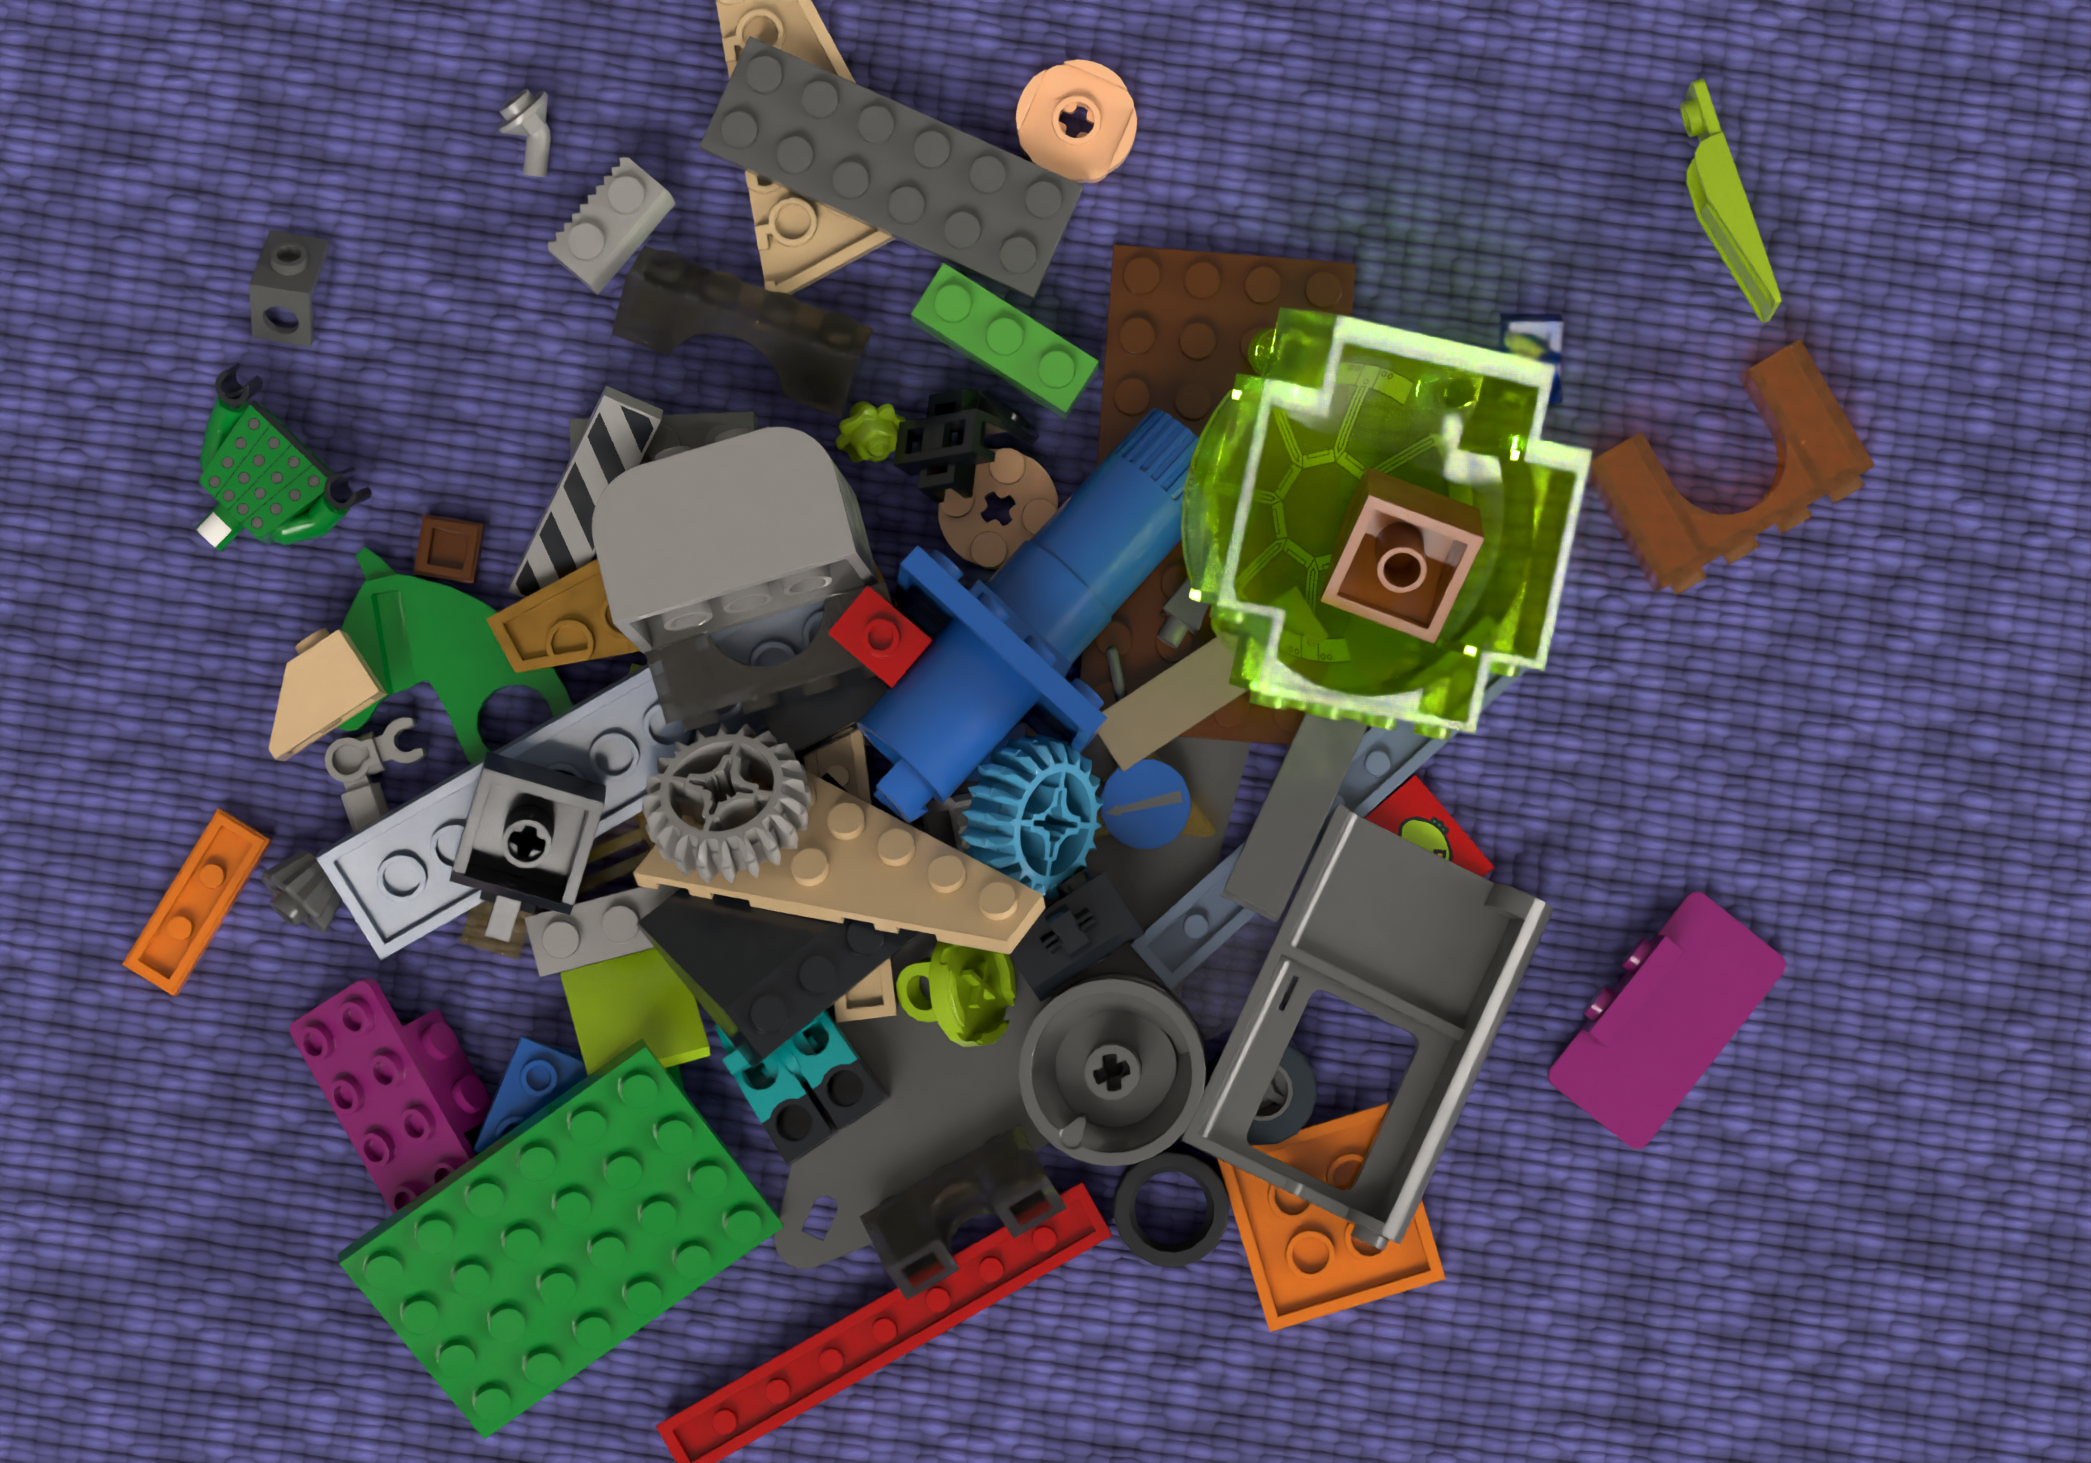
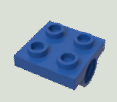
[472,1034,587,1153]

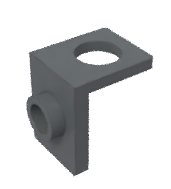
[249,230,329,347]

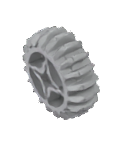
[642,723,812,885]

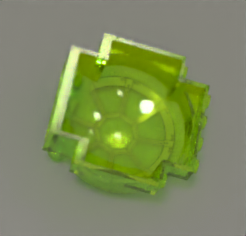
[1181,307,1593,741]

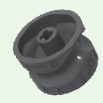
[1018,972,1207,1167]

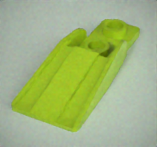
[1680,78,1781,323]

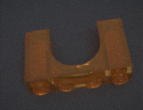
[1582,339,1875,595]

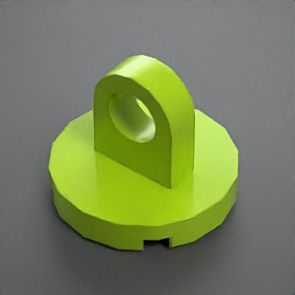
[896,941,1016,1047]

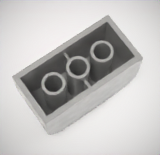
[592,427,879,654]

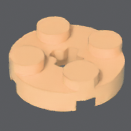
[1016,59,1137,184]
[938,448,1058,570]

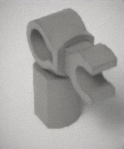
[324,717,427,832]

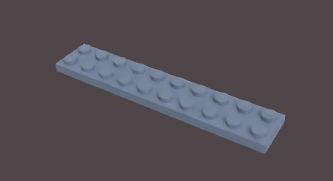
[316,586,874,960]

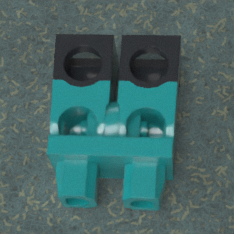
[715,1009,891,1164]

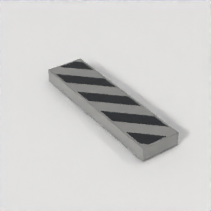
[508,386,663,598]

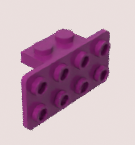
[1547,892,1786,1149]
[290,977,492,1214]

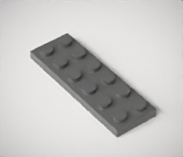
[699,36,1084,300]

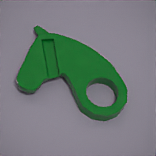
[337,547,574,764]

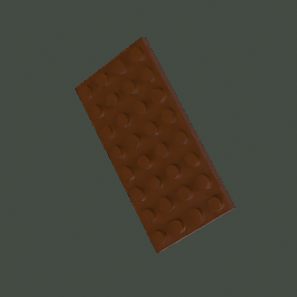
[1080,245,1356,746]

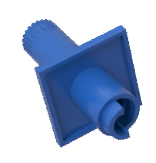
[856,408,1233,823]

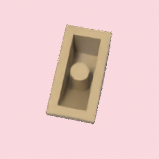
[268,628,387,762]

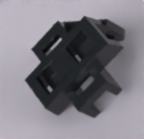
[894,388,1039,503]

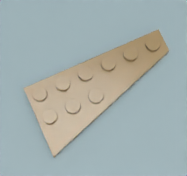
[716,0,896,307]
[633,770,1046,954]

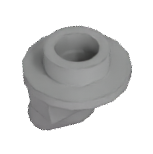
[497,89,551,177]

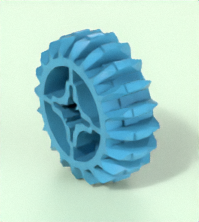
[960,735,1104,899]

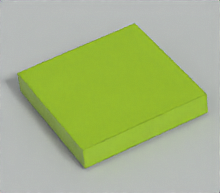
[560,948,711,1076]

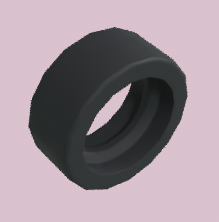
[1113,1149,1229,1268]

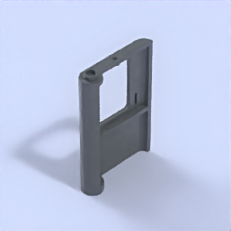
[1181,803,1554,1251]

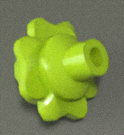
[835,401,906,463]

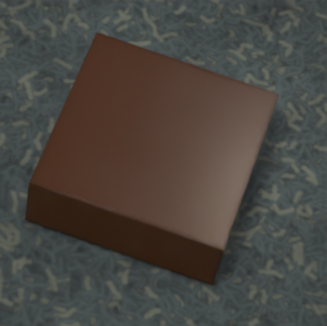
[413,514,486,585]

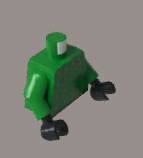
[195,362,372,552]

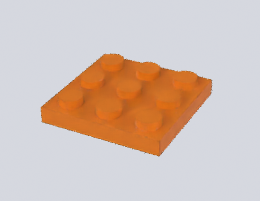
[1217,1101,1446,1332]

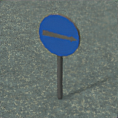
[1100,646,1191,849]

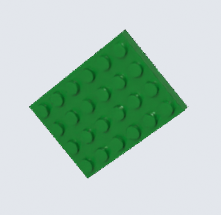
[337,1038,784,1439]

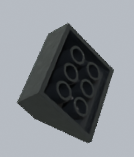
[636,773,922,1069]

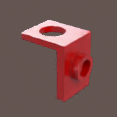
[828,586,933,688]

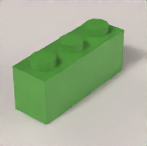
[911,263,1099,420]

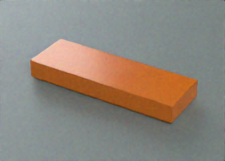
[122,808,273,996]

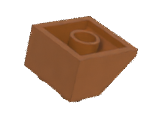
[1320,467,1485,644]

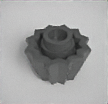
[262,850,342,934]

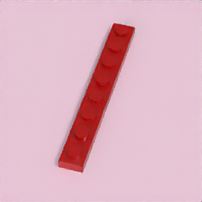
[656,1181,1113,1463]

